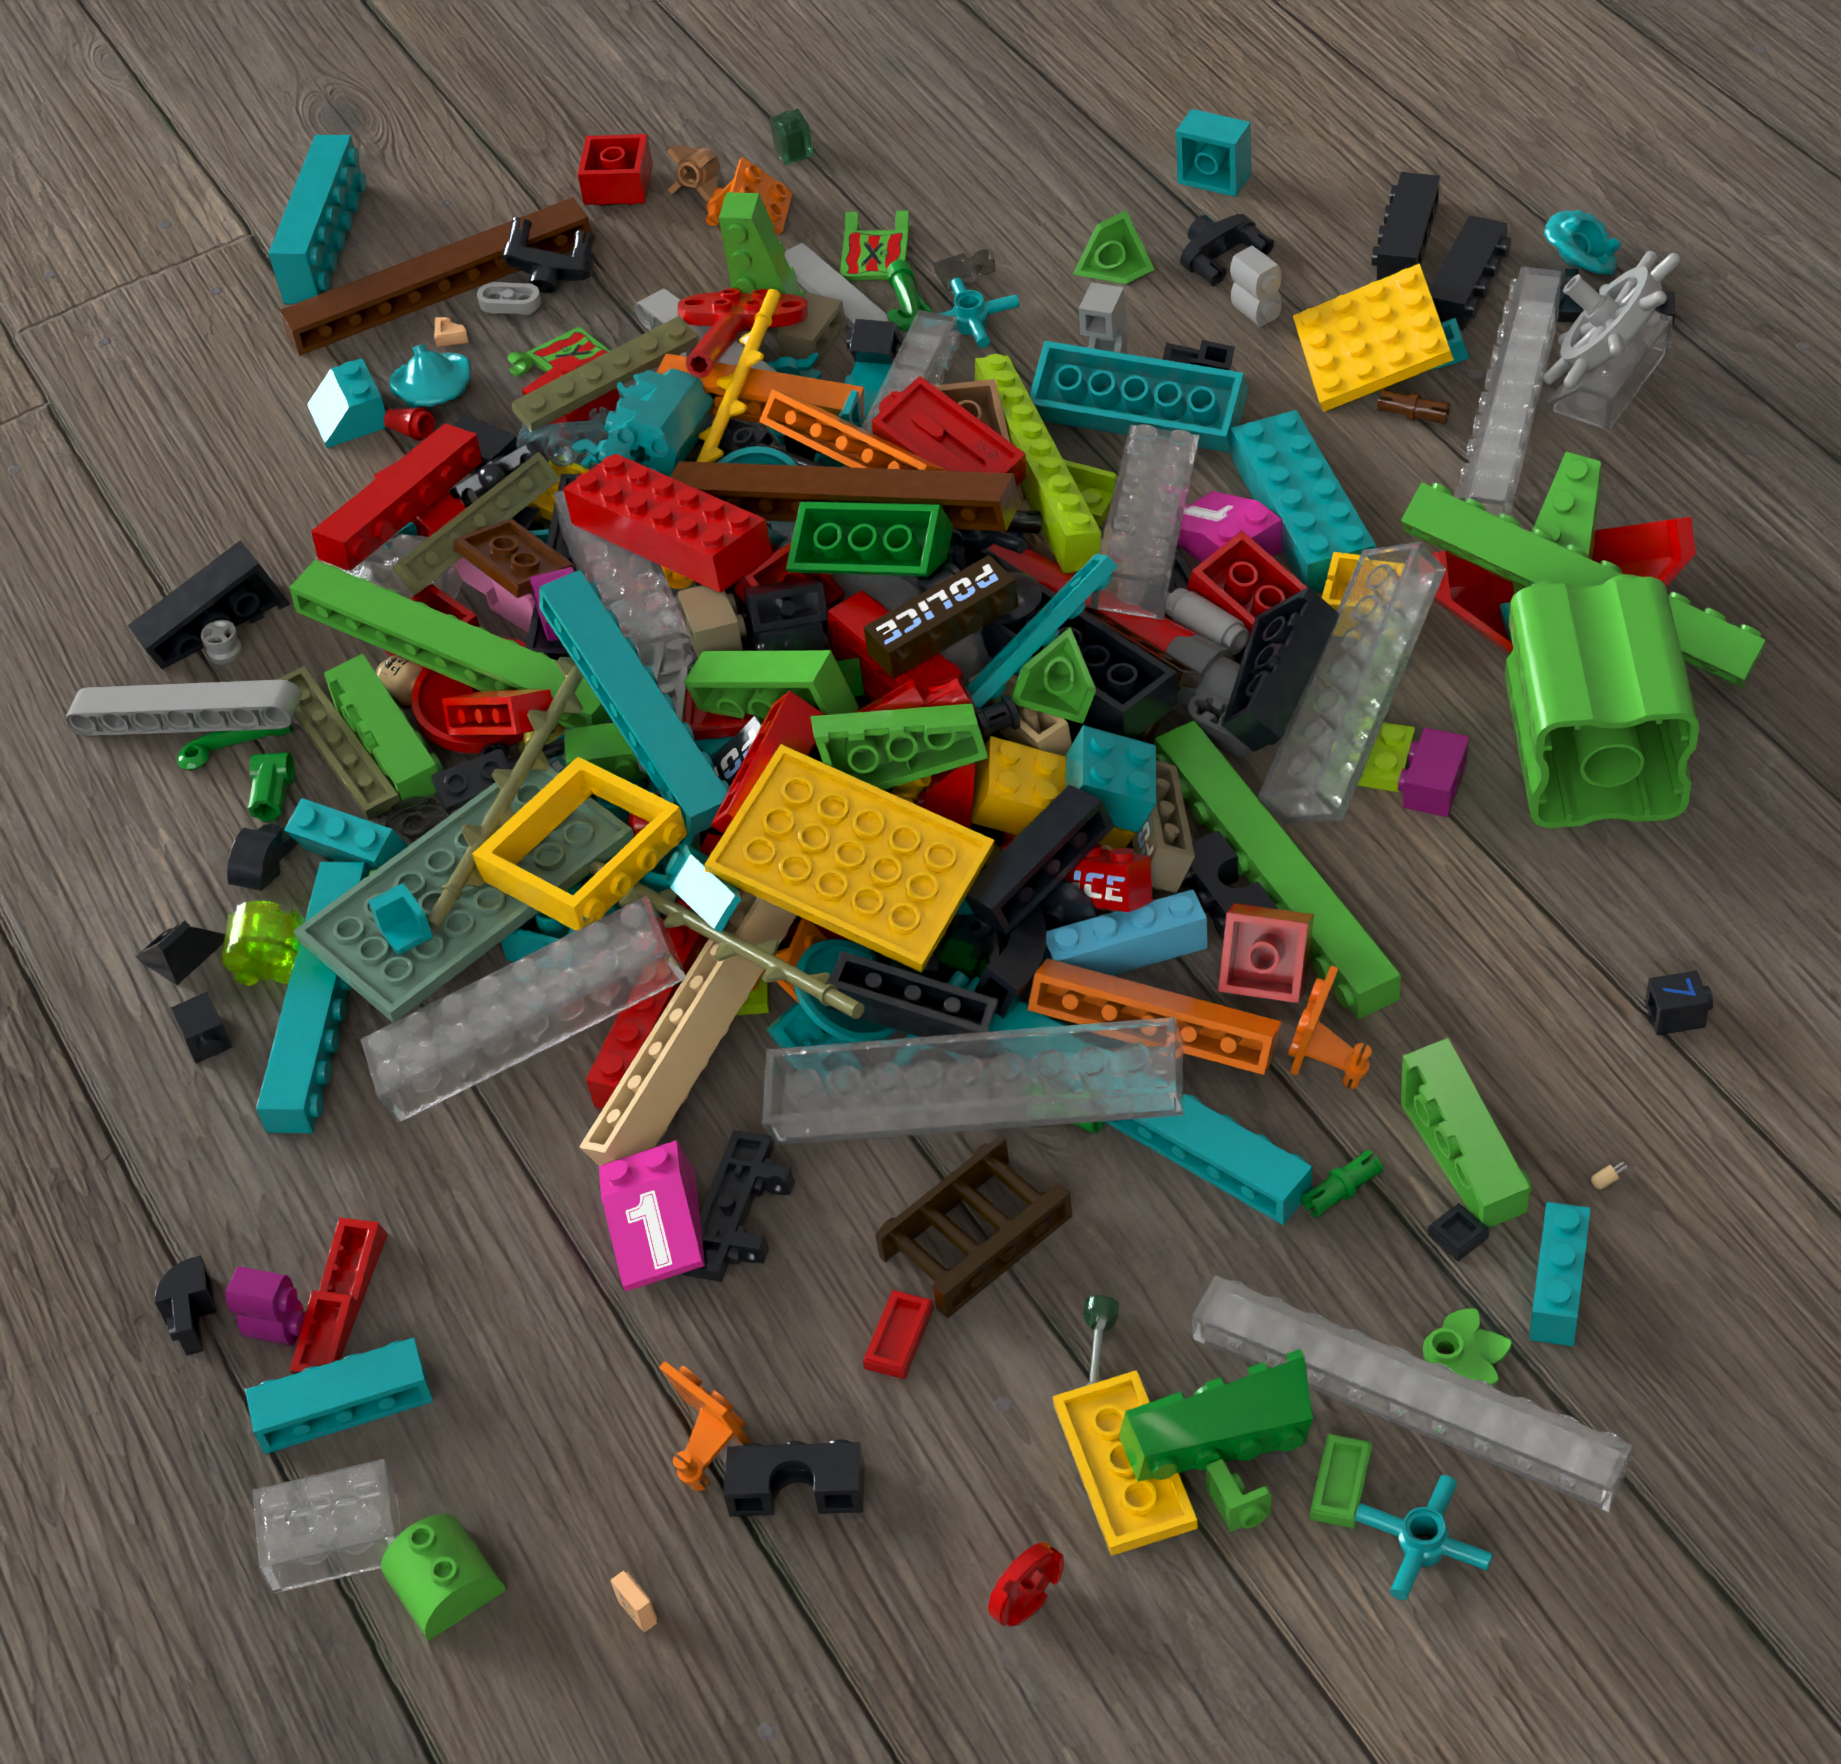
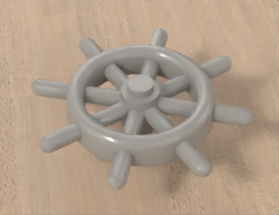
[1543,251,1681,389]

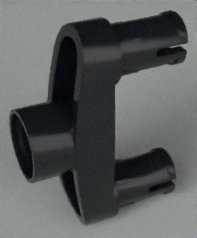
[1180,214,1274,286]
[502,217,595,293]

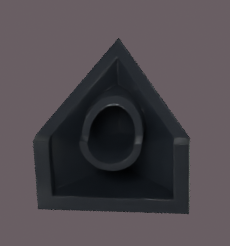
[135,921,231,985]

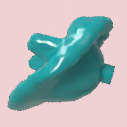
[1544,210,1622,276]
[389,344,471,408]

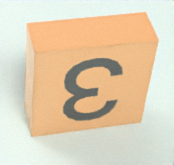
[611,1570,657,1633]

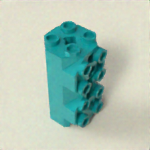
[598,368,714,477]

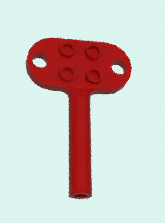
[677,288,808,378]

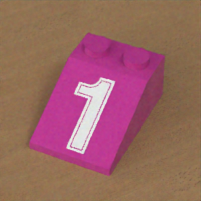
[1163,491,1282,563]
[599,1140,705,1291]

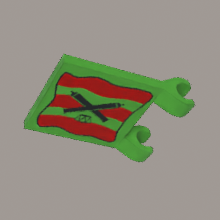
[840,210,911,281]
[507,327,610,377]

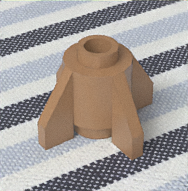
[667,144,720,202]

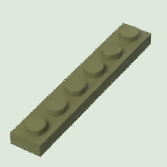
[512,316,699,432]
[391,452,560,596]
[277,666,401,821]

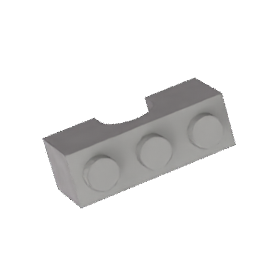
[1079,282,1128,354]

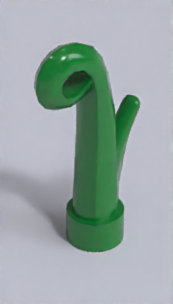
[886,260,932,332]
[177,723,293,771]

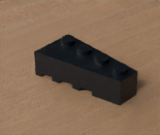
[127,540,290,669]
[1222,587,1340,752]

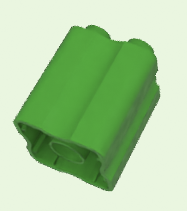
[1505,574,1699,828]

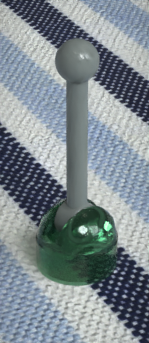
[1083,1295,1119,1386]

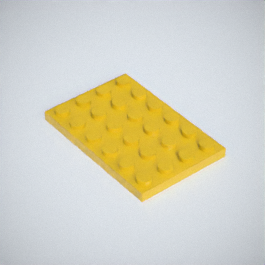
[704,744,994,973]

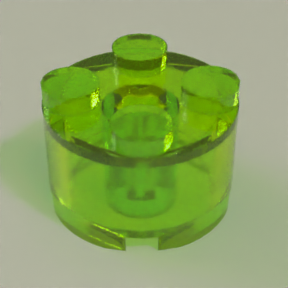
[221,901,305,985]

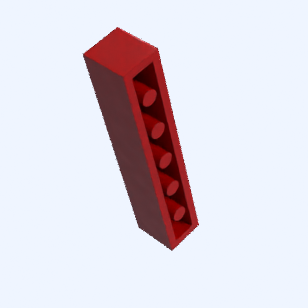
[311,423,482,571]

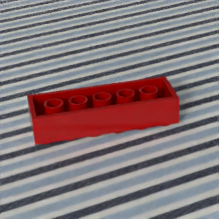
[563,453,773,593]

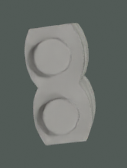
[1230,245,1282,327]

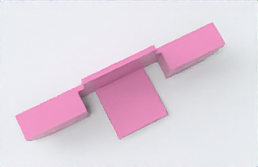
[457,557,535,633]

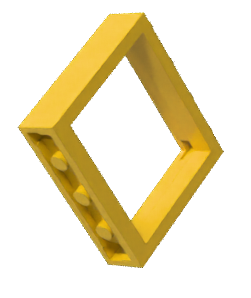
[472,757,688,934]

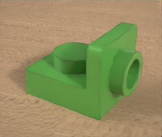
[1206,1459,1271,1532]

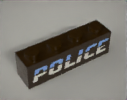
[863,555,1019,679]

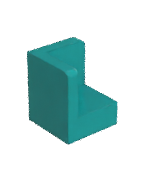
[368,883,433,955]

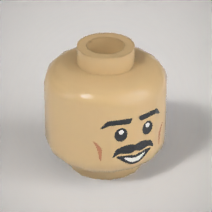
[375,655,423,707]

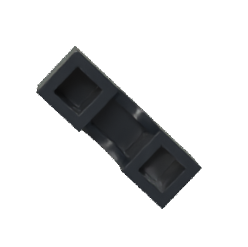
[1181,830,1278,940]
[723,1439,865,1517]

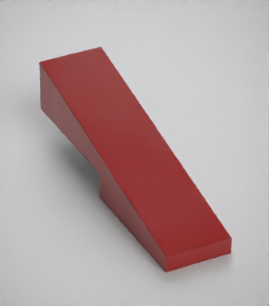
[289,1217,388,1374]

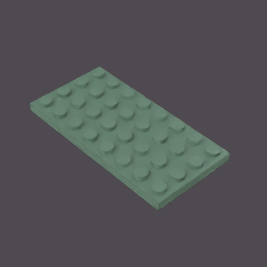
[294,766,634,1023]

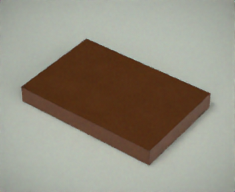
[454,518,576,598]

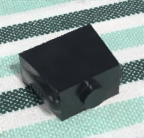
[746,622,831,651]

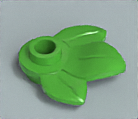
[1423,1308,1512,1387]

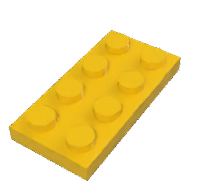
[1053,1370,1198,1556]

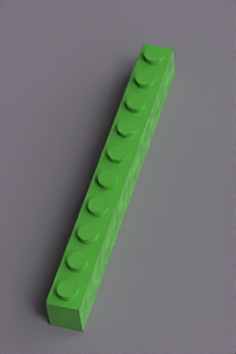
[1401,482,1766,689]
[289,560,611,729]
[1155,721,1401,1020]

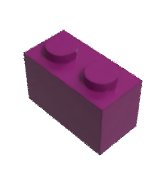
[1398,727,1469,817]

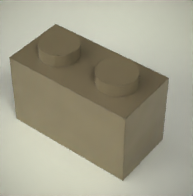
[776,292,846,367]
[677,585,746,658]

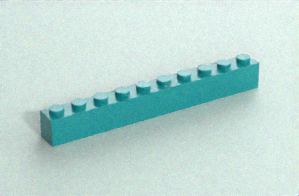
[965,977,1312,1225]

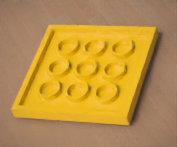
[1293,264,1454,412]

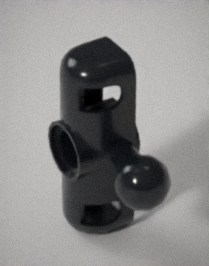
[449,439,549,508]

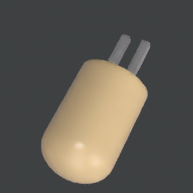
[1591,1162,1627,1190]

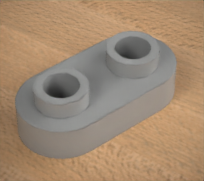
[477,282,542,315]

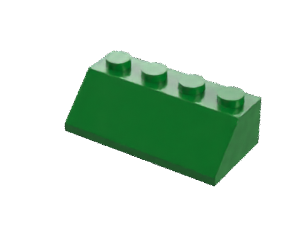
[786,502,953,577]

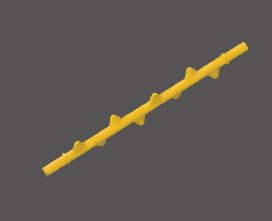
[696,289,781,462]

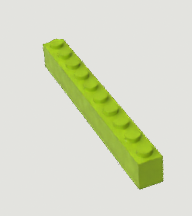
[974,354,1101,573]

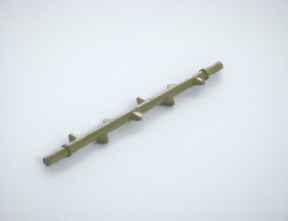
[427,657,584,930]
[589,860,864,1019]

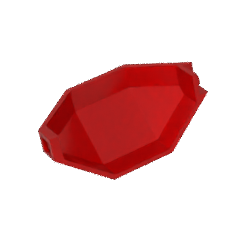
[1417,517,1696,655]

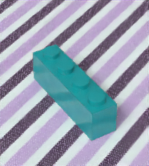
[245,1337,433,1455]

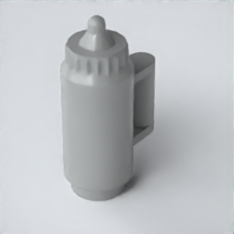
[1163,588,1249,655]

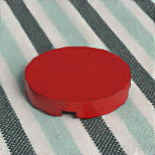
[988,1541,1064,1627]

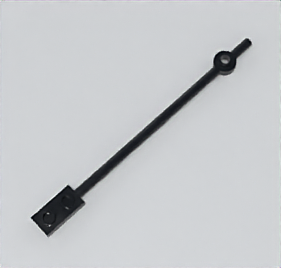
[699,418,1027,554]
[431,719,613,813]

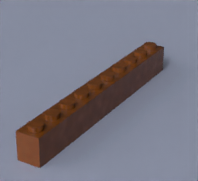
[279,197,591,356]
[670,461,1020,531]

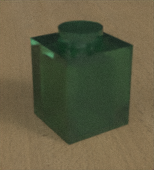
[770,109,814,165]

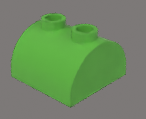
[381,1514,506,1641]

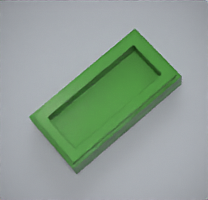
[1310,1433,1373,1529]

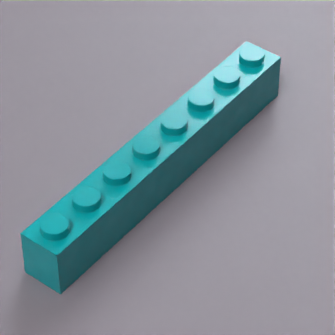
[539,570,730,837]
[256,862,369,1133]

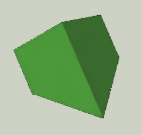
[1073,210,1155,284]
[1010,627,1096,724]

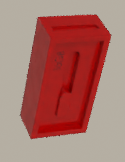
[871,375,1026,487]
[828,590,963,701]

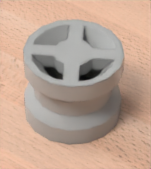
[201,620,243,665]

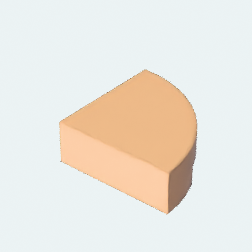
[434,317,469,347]

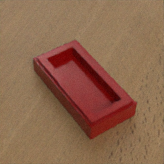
[863,1290,934,1379]

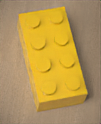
[971,736,1134,849]

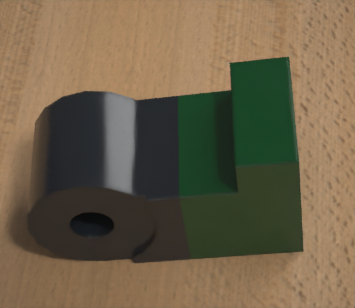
[937,913,995,989]

